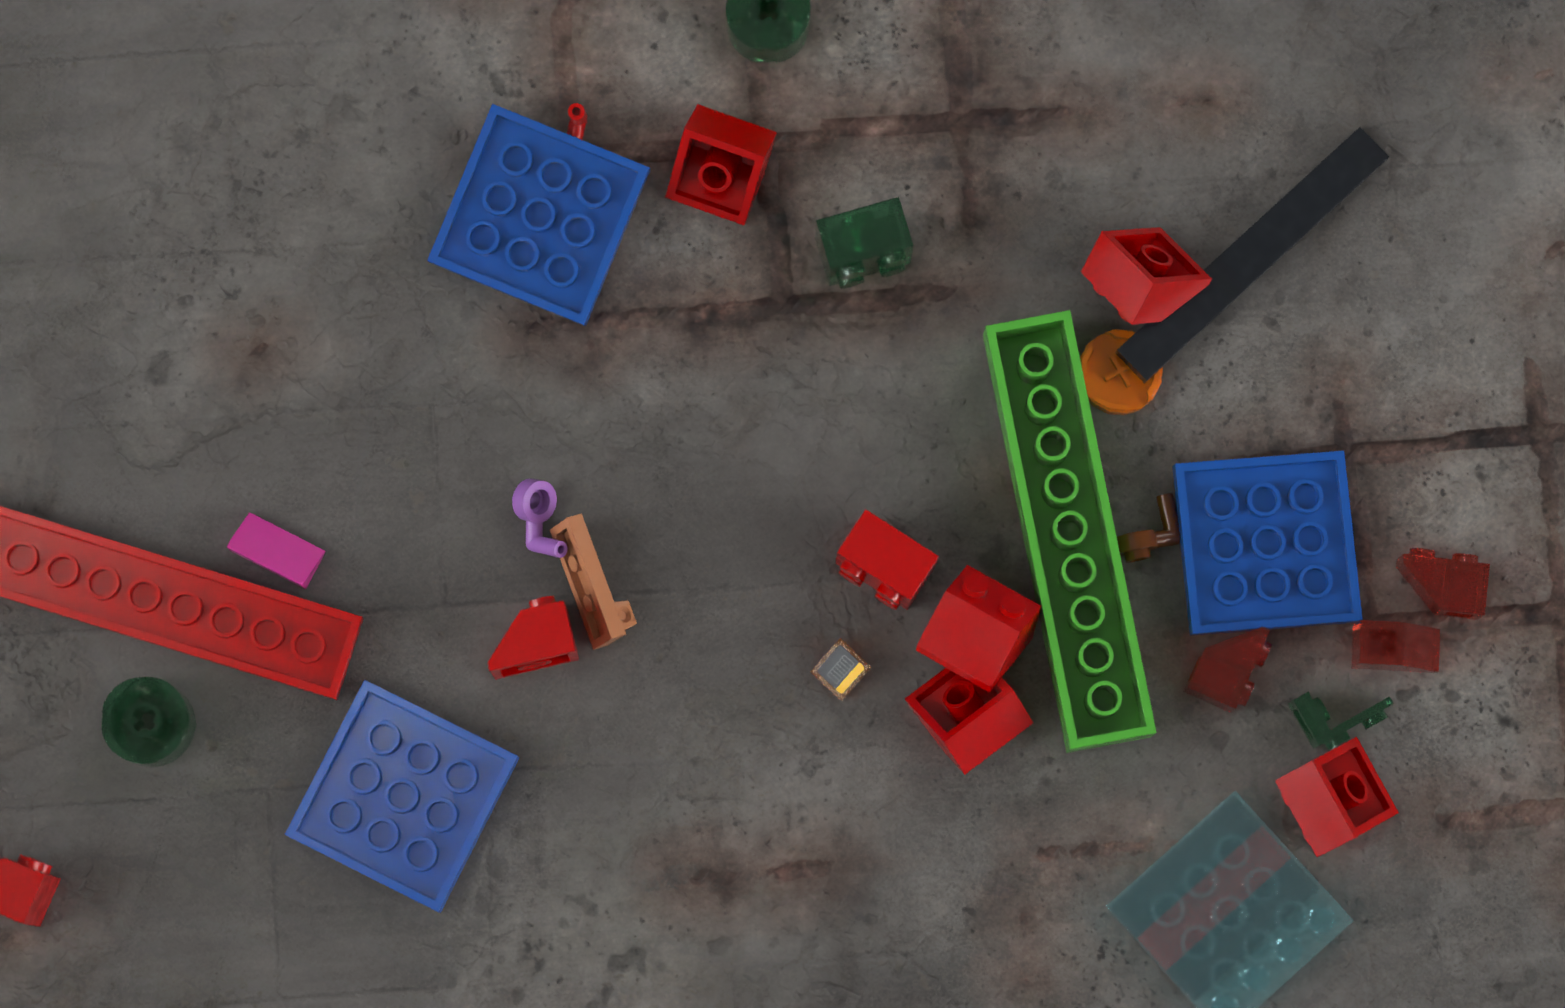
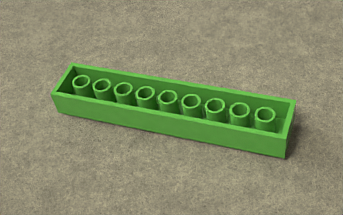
[983,310,1157,753]

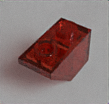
[1396,548,1490,620]
[1351,620,1440,673]
[1183,627,1272,713]

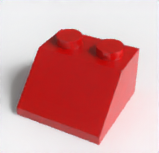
[665,104,777,226]
[1081,227,1212,325]
[916,565,1041,692]
[487,596,579,680]
[905,668,1034,775]
[1275,737,1399,857]
[0,854,61,927]

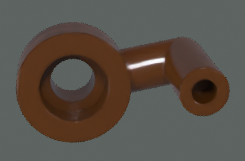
[1117,493,1180,563]

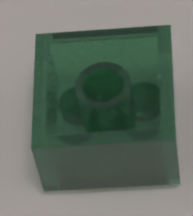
[815,197,914,289]

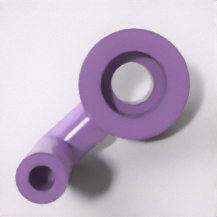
[512,478,568,558]

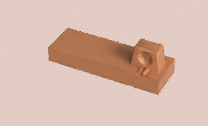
[550,514,637,650]

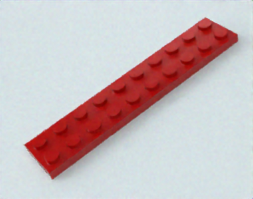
[0,506,364,700]

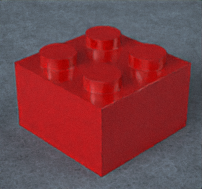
[835,509,939,610]

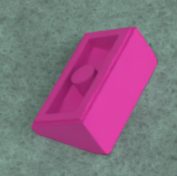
[226,512,326,589]

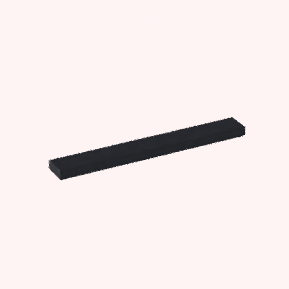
[1115,127,1389,383]

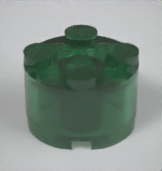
[726,0,811,63]
[101,677,197,768]

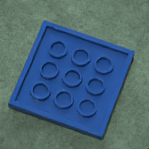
[427,104,651,326]
[1172,451,1363,636]
[284,679,520,913]

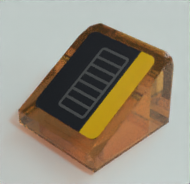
[810,638,872,702]

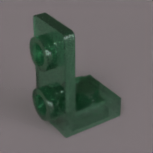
[1288,692,1394,751]

